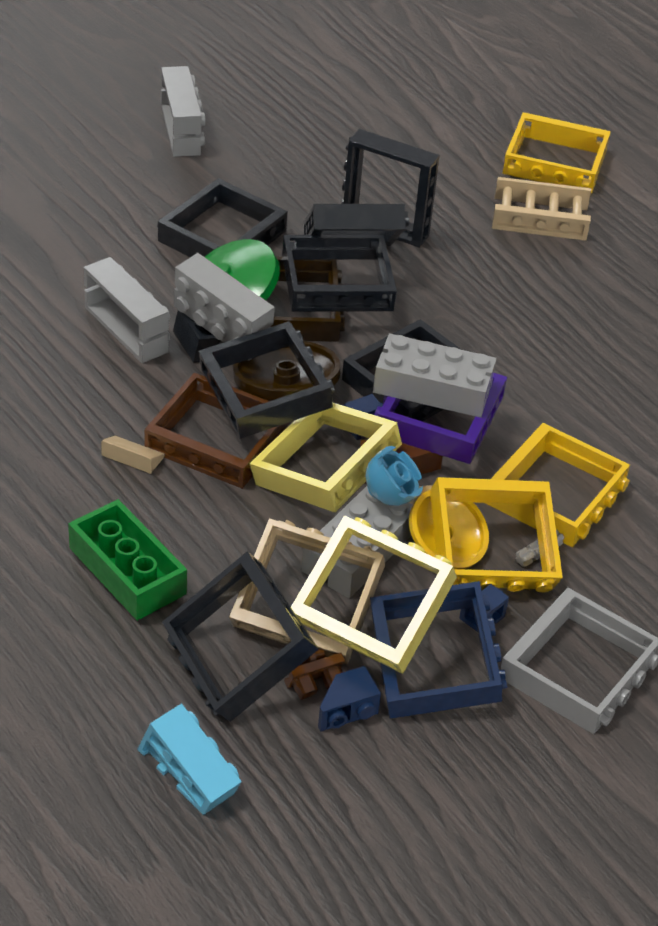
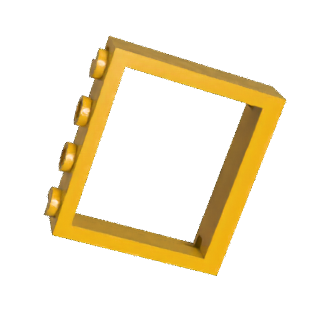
[502,112,611,194]
[485,423,630,548]
[430,477,563,592]

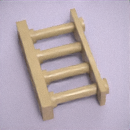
[492,177,591,241]

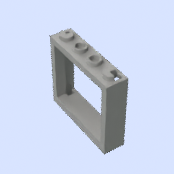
[500,588,658,734]

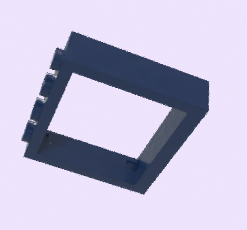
[370,581,507,719]

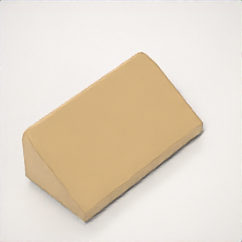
[101,436,164,474]

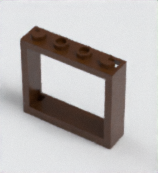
[144,373,290,489]

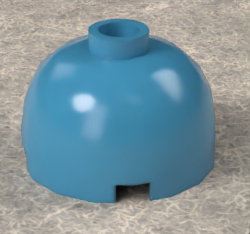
[365,446,423,506]

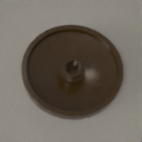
[233,341,340,400]

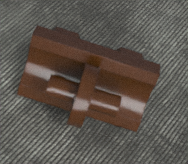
[284,649,345,700]

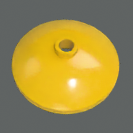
[409,490,489,570]

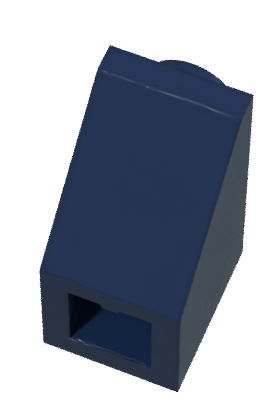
[318,666,381,732]

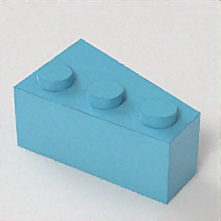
[137,703,242,815]

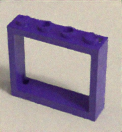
[374,373,507,464]

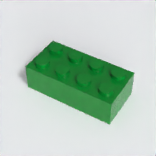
[68,499,187,620]

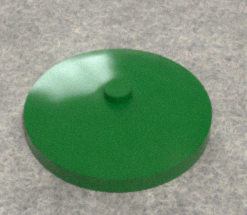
[205,239,280,301]

